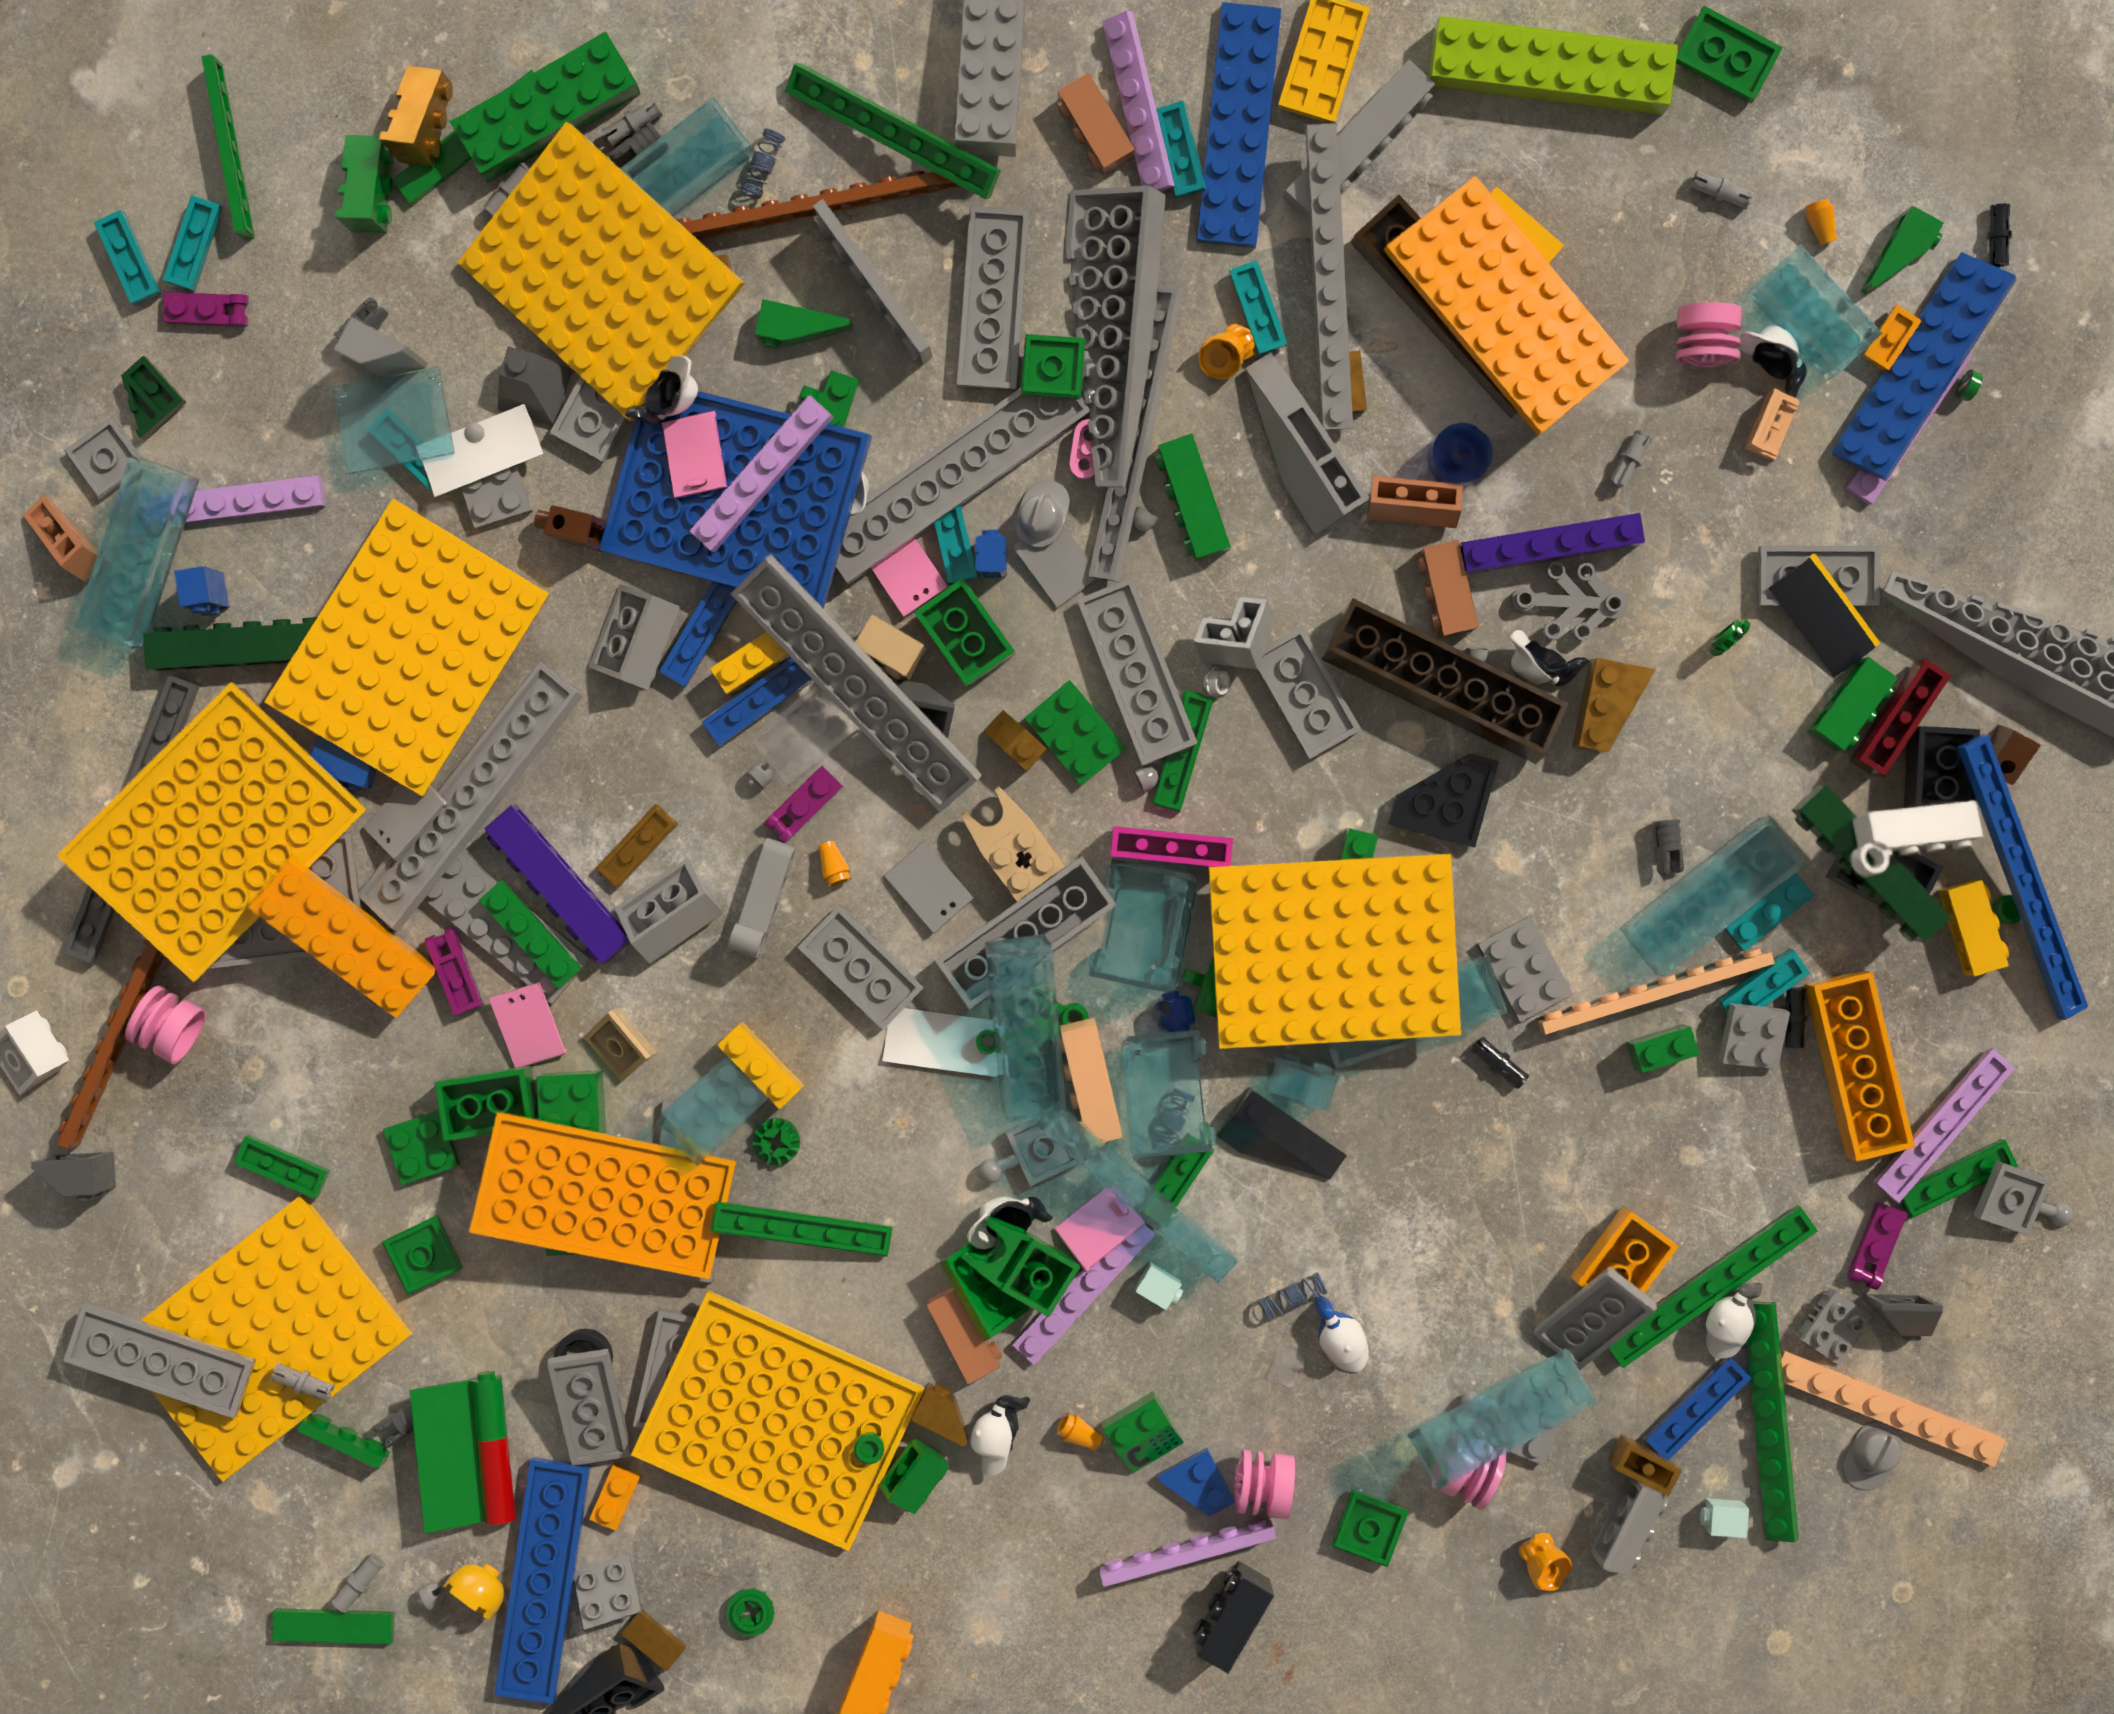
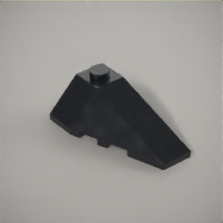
[1216,1087,1347,1180]
[549,1643,665,1714]

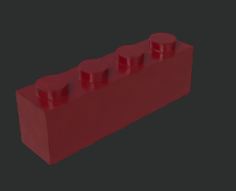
[1849,659,1952,777]

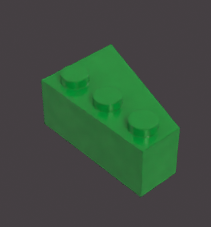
[335,135,394,233]

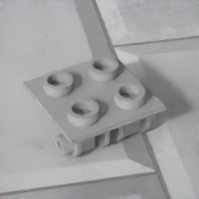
[1798,1288,1872,1365]
[574,1553,644,1630]

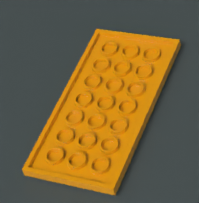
[1384,175,1629,436]
[469,1112,736,1279]

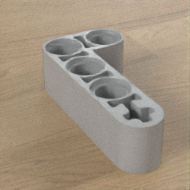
[727,838,796,958]

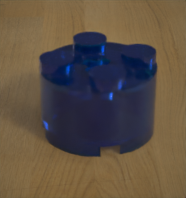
[1427,423,1493,487]

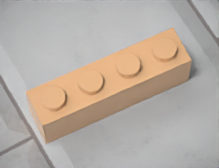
[1056,1017,1123,1146]

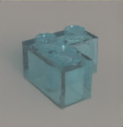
[1265,1052,1338,1111]

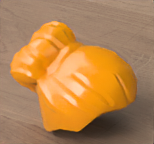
[1198,324,1255,379]
[1518,1532,1573,1591]

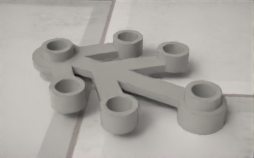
[1510,561,1628,641]

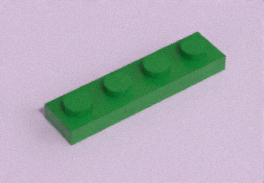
[479,880,583,989]

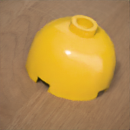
[443,1563,504,1621]

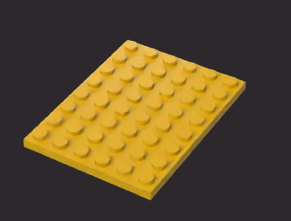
[457,122,745,421]
[265,498,550,797]
[56,682,368,982]
[1209,854,1461,1049]
[140,1194,412,1482]
[631,1290,925,1551]

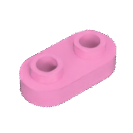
[1070,419,1095,480]

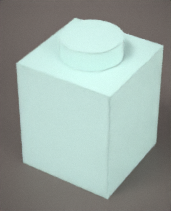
[1135,1262,1183,1310]
[1700,1498,1749,1538]

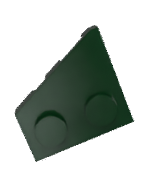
[121,356,186,440]

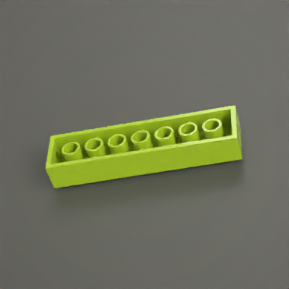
[1428,16,1678,115]

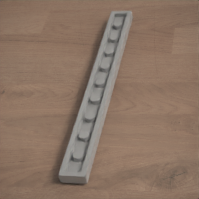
[1305,123,1353,431]
[1088,286,1183,583]

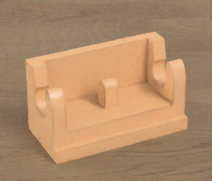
[1743,389,1800,461]

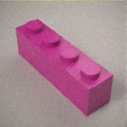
[1110,826,1233,867]

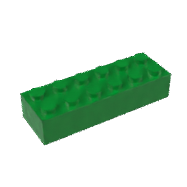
[449,31,641,183]
[536,1070,606,1256]

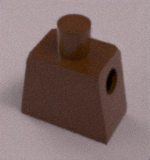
[534,505,606,553]
[1990,725,2041,785]

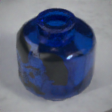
[1154,991,1196,1036]

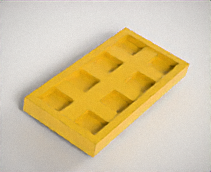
[1278,0,1370,124]

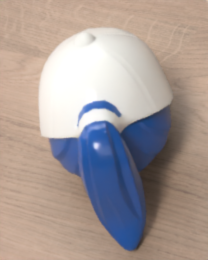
[1315,1294,1369,1372]

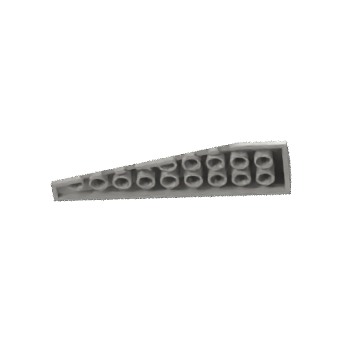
[1065,185,1166,488]
[1882,571,2114,737]

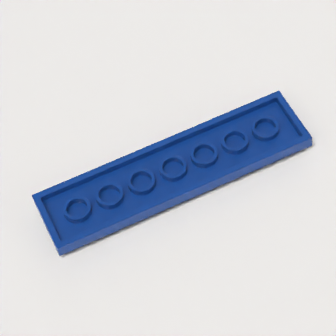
[1197,2,1281,248]
[1832,252,2016,481]
[495,1457,591,1704]

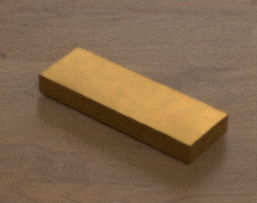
[595,804,678,889]

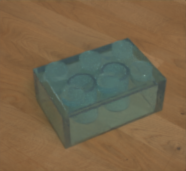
[657,1056,769,1166]

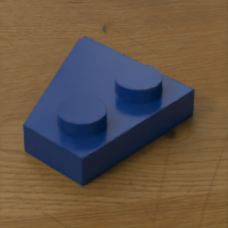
[1157,1448,1236,1517]

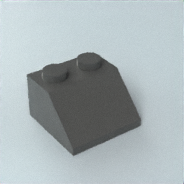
[31,1151,116,1201]

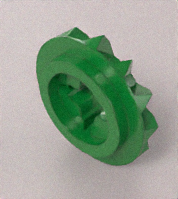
[1708,618,1751,656]
[752,1118,800,1166]
[727,1587,775,1636]

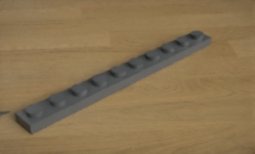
[63,674,200,964]

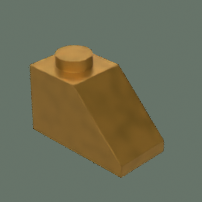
[983,710,1047,772]
[911,1382,968,1448]
[1608,1434,1682,1497]

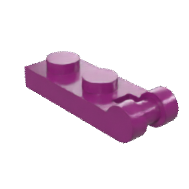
[163,292,249,327]
[763,765,844,843]
[425,927,484,1016]
[1847,1201,1907,1290]

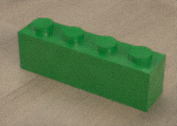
[1154,433,1231,562]

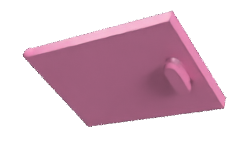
[662,411,727,498]
[872,538,948,618]
[489,982,567,1068]
[1054,1181,1146,1272]

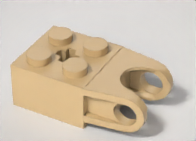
[961,786,1065,902]

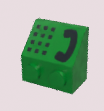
[1102,1391,1184,1473]

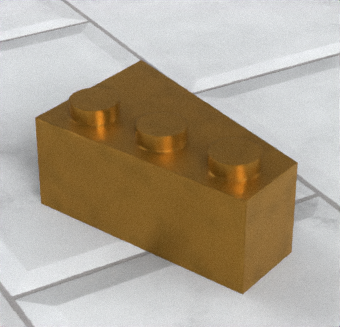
[379,66,453,167]
[1572,657,1656,753]

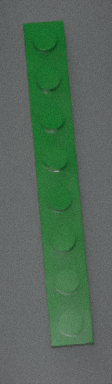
[785,63,1001,199]
[1608,1205,1818,1368]
[1746,1301,1799,1543]

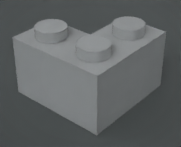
[1194,597,1276,669]

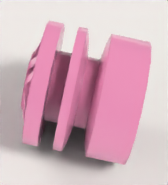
[1676,302,1743,368]
[125,985,206,1064]
[1432,1430,1506,1510]
[1233,1449,1295,1519]

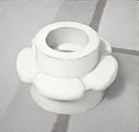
[1203,667,1230,697]

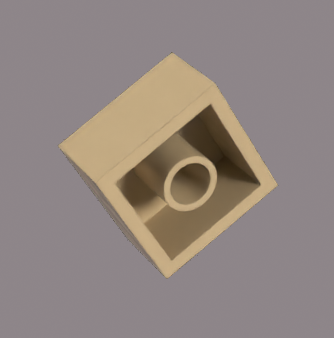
[855,615,927,680]

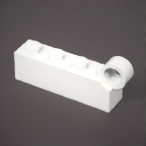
[1851,801,1983,876]

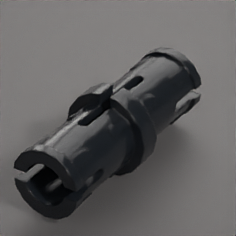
[1987,203,2012,267]
[1785,987,1808,1048]
[1471,1036,1529,1089]

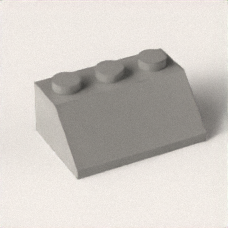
[334,317,428,381]
[588,584,680,690]
[614,858,723,964]
[1590,1476,1668,1575]

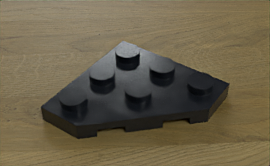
[1388,753,1499,848]

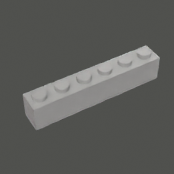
[1283,59,1435,222]

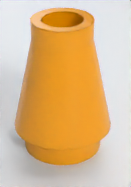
[1804,198,1837,245]
[818,841,851,887]
[1057,1413,1103,1451]

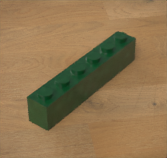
[143,617,317,671]
[1791,784,1952,943]

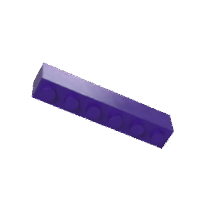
[1459,513,1645,575]
[484,805,630,964]

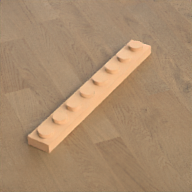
[1537,948,1775,1034]
[1781,1349,2006,1467]

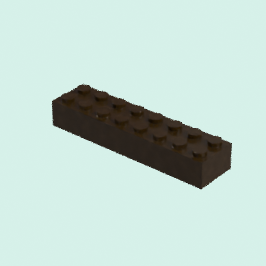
[1351,194,1518,418]
[1321,598,1569,764]

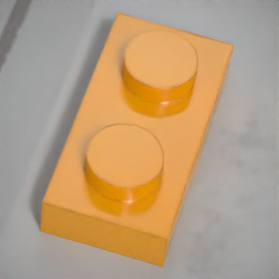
[1861,304,1922,372]
[589,1462,642,1531]

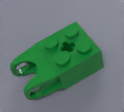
[962,1216,1081,1317]

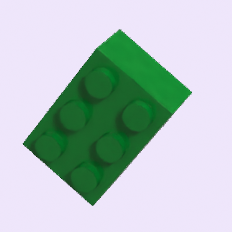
[914,578,1016,688]
[435,1065,539,1141]

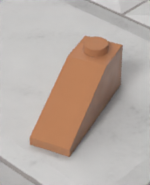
[23,495,106,582]

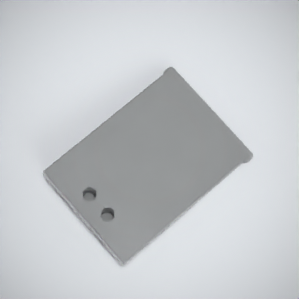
[1012,525,1098,609]
[363,784,448,861]
[884,840,974,933]

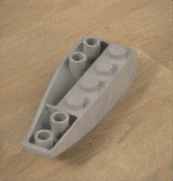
[1245,352,1369,535]

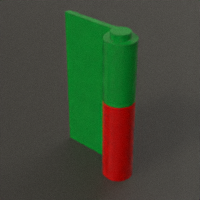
[409,1371,516,1534]

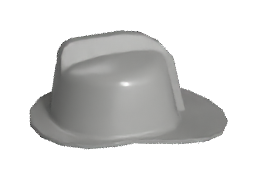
[1016,480,1070,547]
[1843,1421,1902,1490]

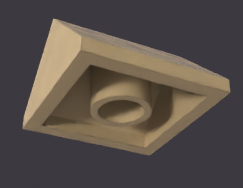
[583,1007,657,1082]

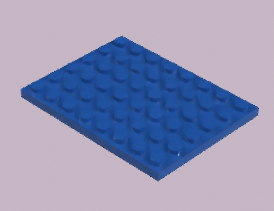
[599,391,872,609]

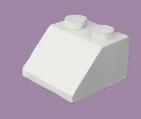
[0,1011,69,1095]

